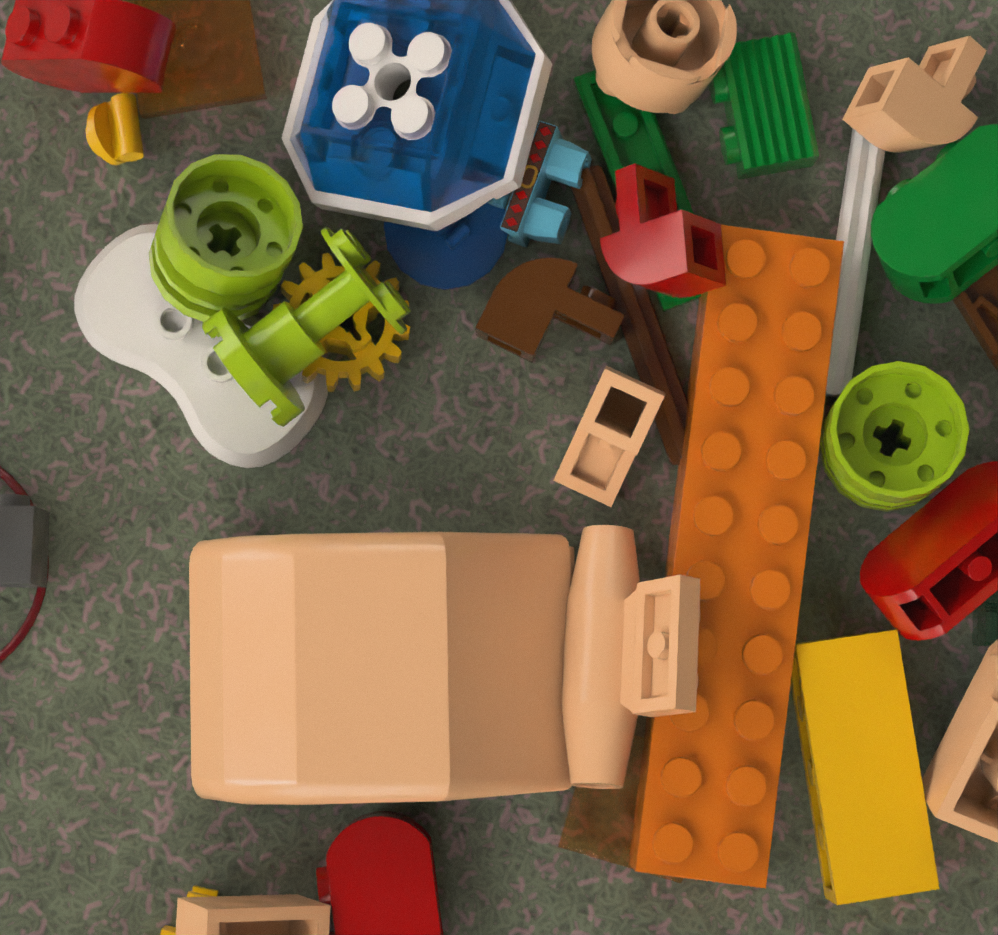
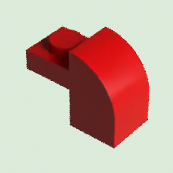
[600,163,727,298]

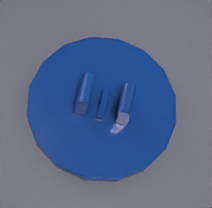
[384,203,508,290]

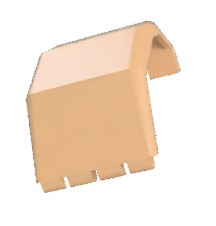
[189,532,575,805]

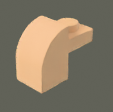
[842,36,987,153]
[553,366,665,507]

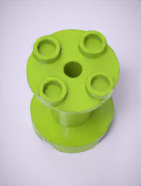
[202,226,411,427]

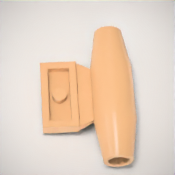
[561,525,701,789]

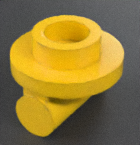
[86,93,144,165]

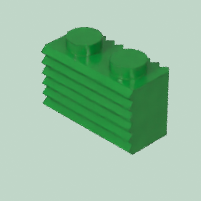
[709,32,819,180]

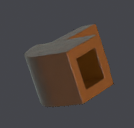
[475,258,625,363]

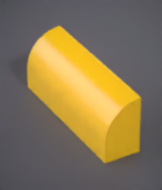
[791,630,940,905]

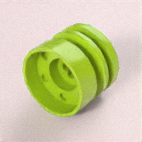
[149,154,303,322]
[819,361,970,512]

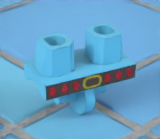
[487,120,592,248]

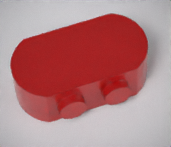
[1,0,177,93]
[859,461,998,641]
[316,811,444,935]

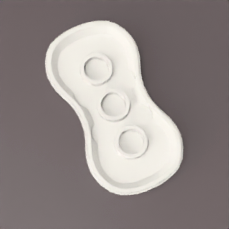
[74,224,328,468]

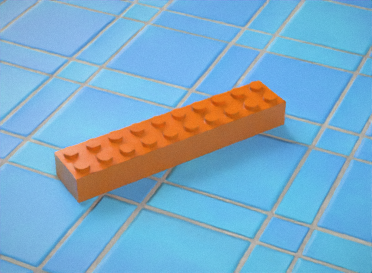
[628,225,844,889]

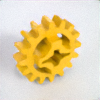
[272,253,410,392]

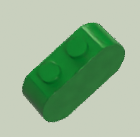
[871,124,998,304]

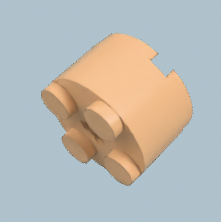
[592,0,737,114]

